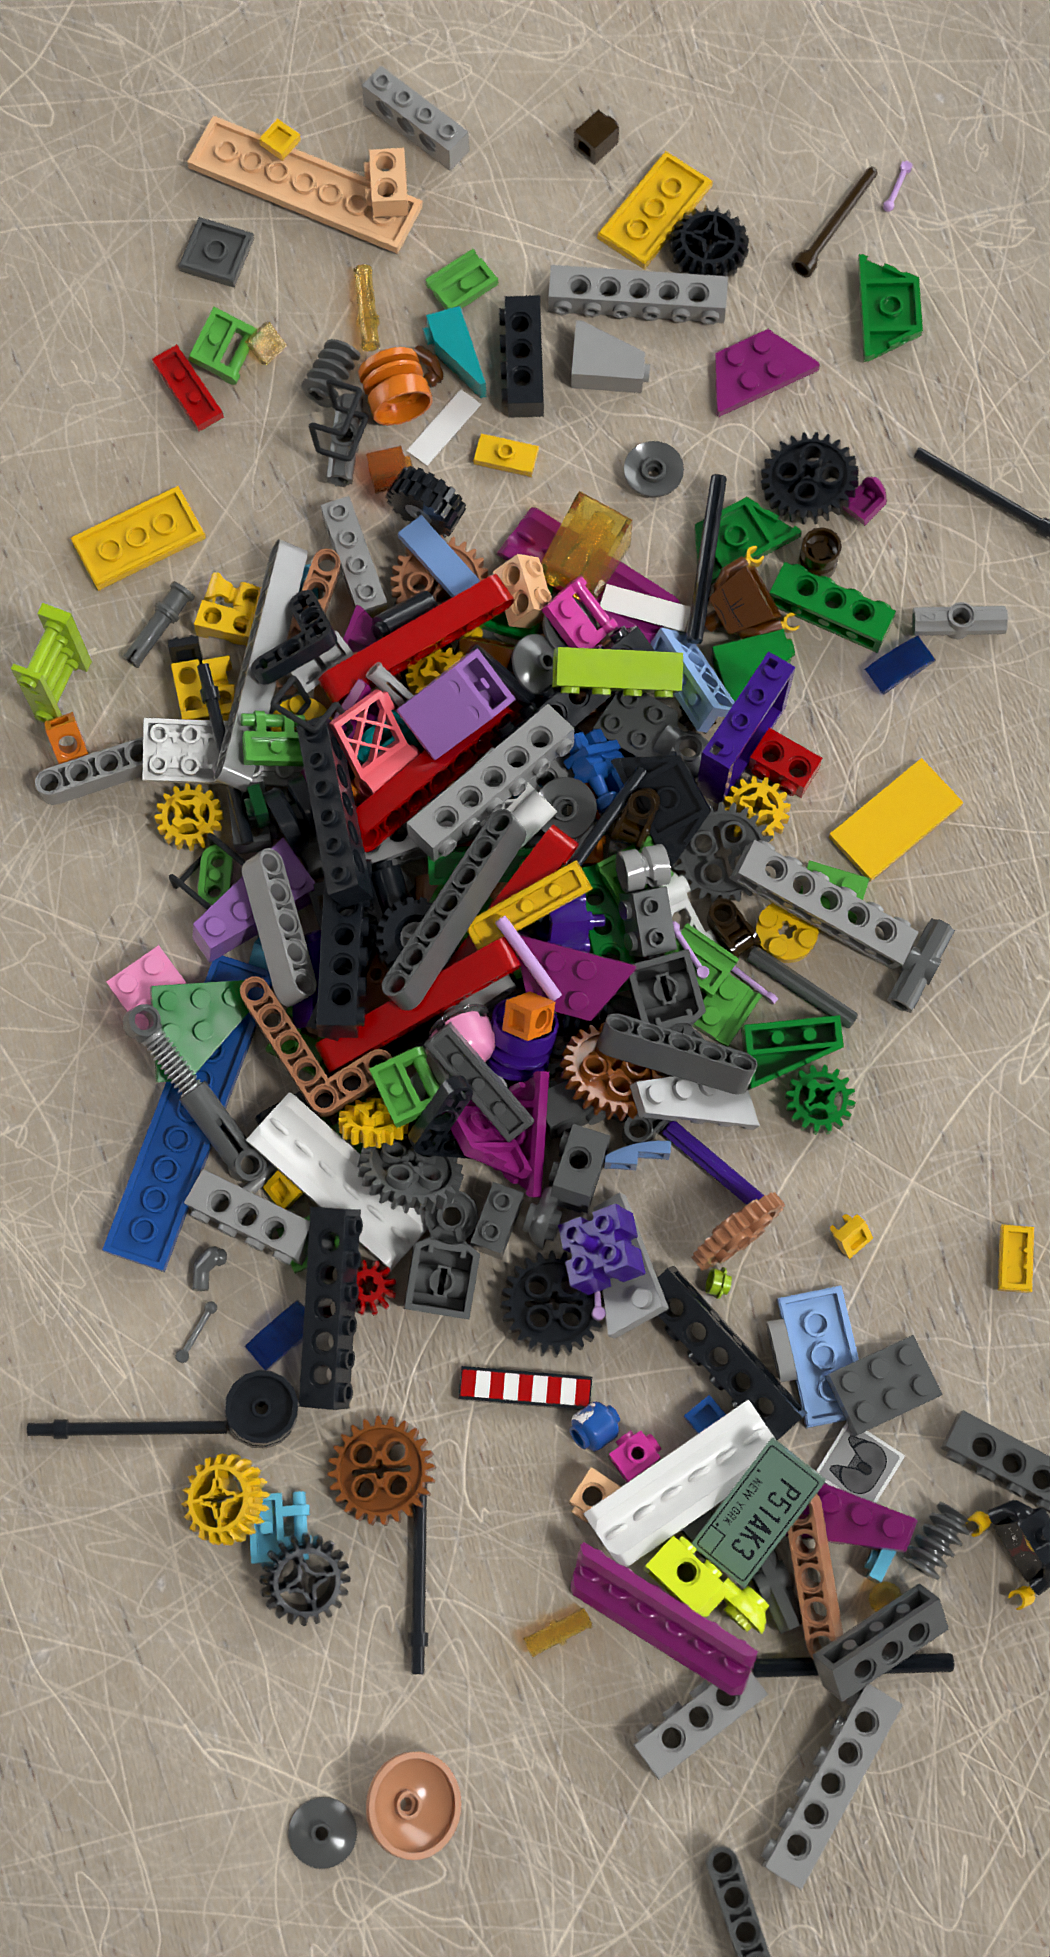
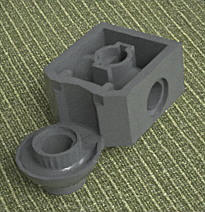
[592,691,713,779]
[627,949,706,1076]
[523,1124,610,1250]
[403,1191,480,1320]

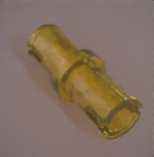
[523,1608,593,1658]

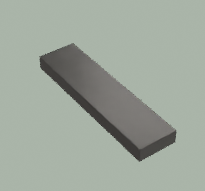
[424,1022,534,1143]

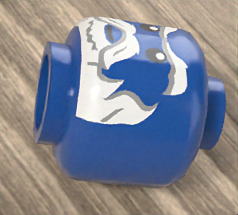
[569,1401,620,1451]

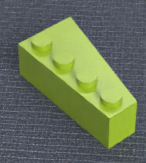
[552,647,683,698]

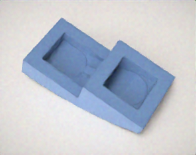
[604,1141,671,1170]

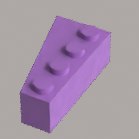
[192,838,316,963]

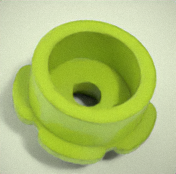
[705,1267,732,1299]

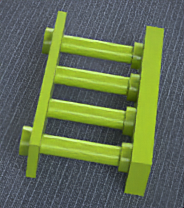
[11,603,92,723]

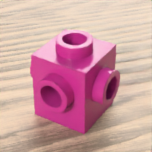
[608,1430,662,1483]

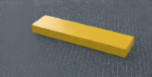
[467,860,593,950]

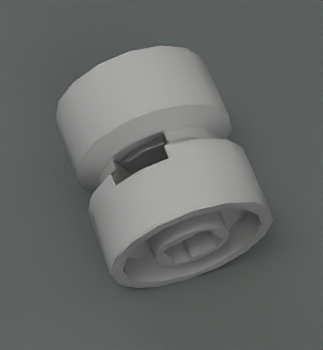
[615,844,671,893]

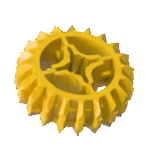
[181,1453,270,1546]

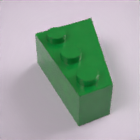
[741,1015,844,1090]

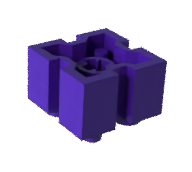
[533,894,605,953]
[558,1203,646,1295]

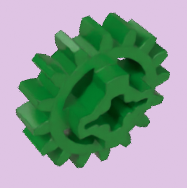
[785,1064,856,1135]

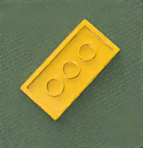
[597,151,713,270]
[70,486,206,591]
[829,758,964,882]

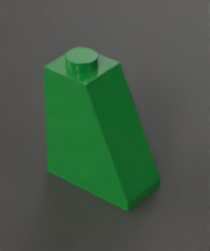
[711,629,795,702]

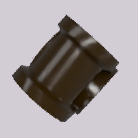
[611,787,660,851]
[707,898,761,958]

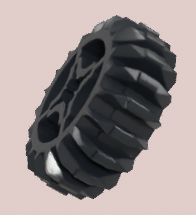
[670,205,749,276]
[259,1532,351,1626]

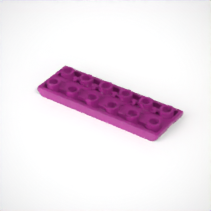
[497,507,681,643]
[570,1542,758,1695]

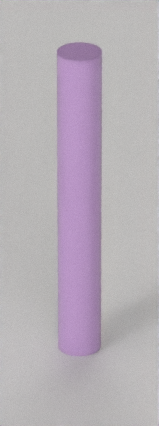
[495,915,562,1001]

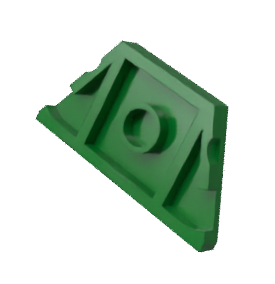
[858,254,923,362]
[694,497,802,585]

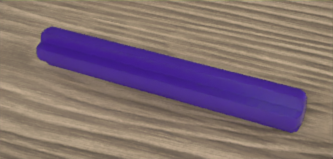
[663,1121,764,1205]

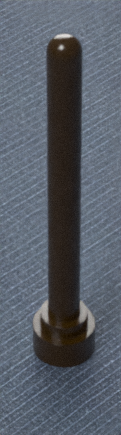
[791,167,877,278]

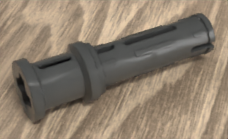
[123,581,195,668]

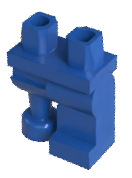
[563,729,627,814]

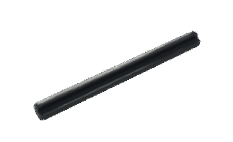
[686,474,727,644]
[752,1653,955,1678]

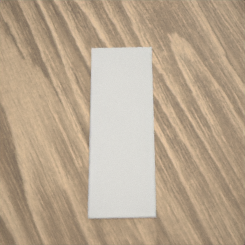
[406,389,481,466]
[600,584,691,632]

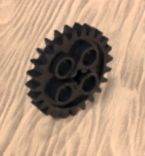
[761,432,859,525]
[500,1250,606,1358]

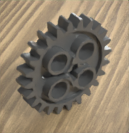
[675,801,773,903]
[357,1134,464,1215]

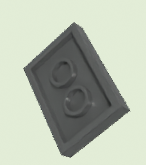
[825,1335,943,1437]

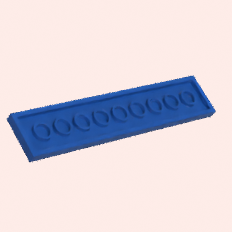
[102,955,272,1273]

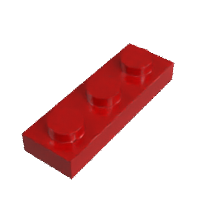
[152,344,224,432]

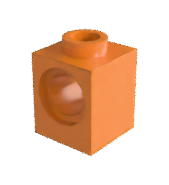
[44,712,88,764]
[502,991,556,1041]

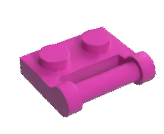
[541,575,618,649]

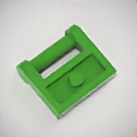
[188,307,261,385]
[369,1046,439,1128]

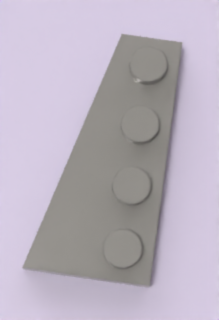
[630,1076,760,1130]
[593,1193,669,1339]

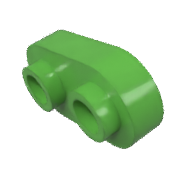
[198,845,234,906]

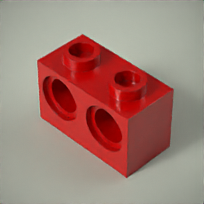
[748,727,823,798]

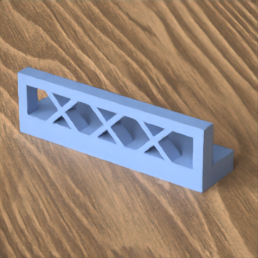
[650,628,735,733]

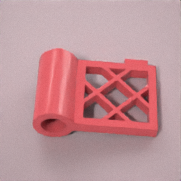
[329,689,421,800]

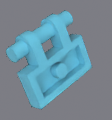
[250,1491,312,1564]

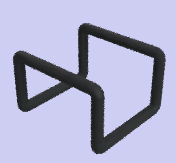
[308,379,369,462]
[270,676,353,738]
[169,833,246,910]

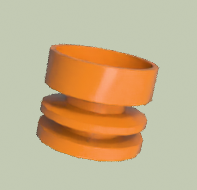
[358,347,433,426]

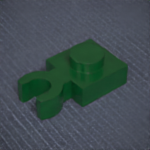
[244,784,272,828]

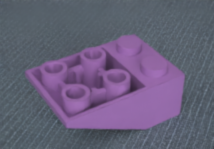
[396,648,516,761]

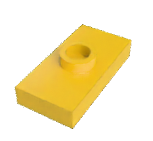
[474,433,539,477]
[998,1225,1034,1293]

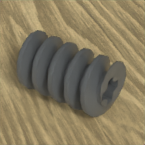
[301,339,361,408]
[903,1502,970,1580]

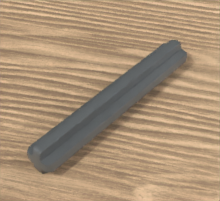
[747,946,858,1028]

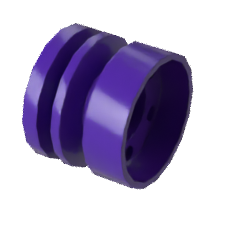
[486,997,559,1082]

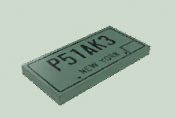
[691,1437,827,1588]

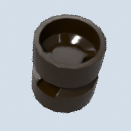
[798,527,842,578]

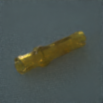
[353,264,380,352]

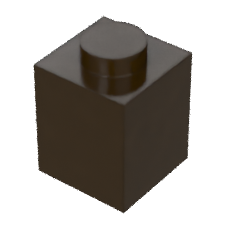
[574,109,619,165]

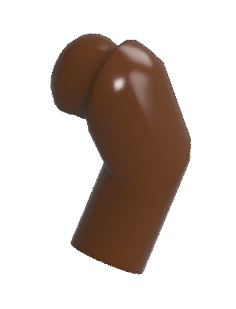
[414,345,444,387]

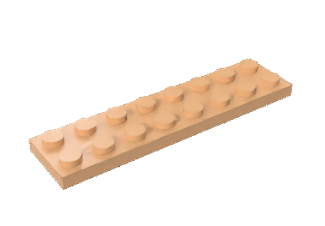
[187,116,423,254]

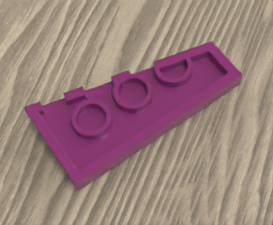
[785,1483,917,1553]

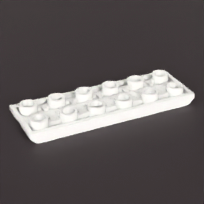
[142,718,303,787]
[246,1092,428,1270]
[583,1399,775,1567]

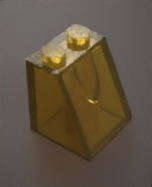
[541,491,633,600]

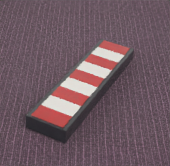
[458,1366,592,1410]

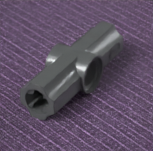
[326,393,363,487]
[887,918,955,1013]
[752,1549,803,1634]

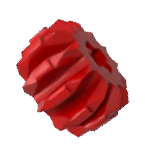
[355,1260,397,1316]

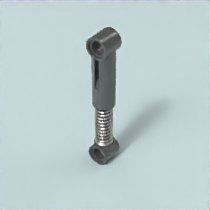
[123,1004,267,1182]

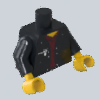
[965,1500,1050,1610]

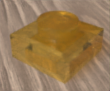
[245,322,288,365]

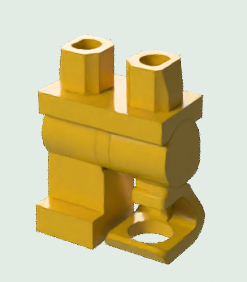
[194,572,262,647]
[171,655,236,721]

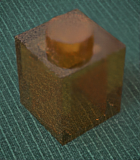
[366,445,412,494]

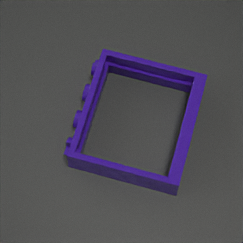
[697,651,796,805]

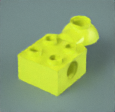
[643,1536,770,1634]

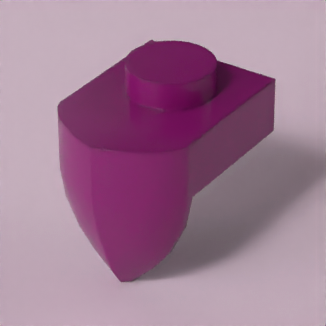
[842,476,887,526]

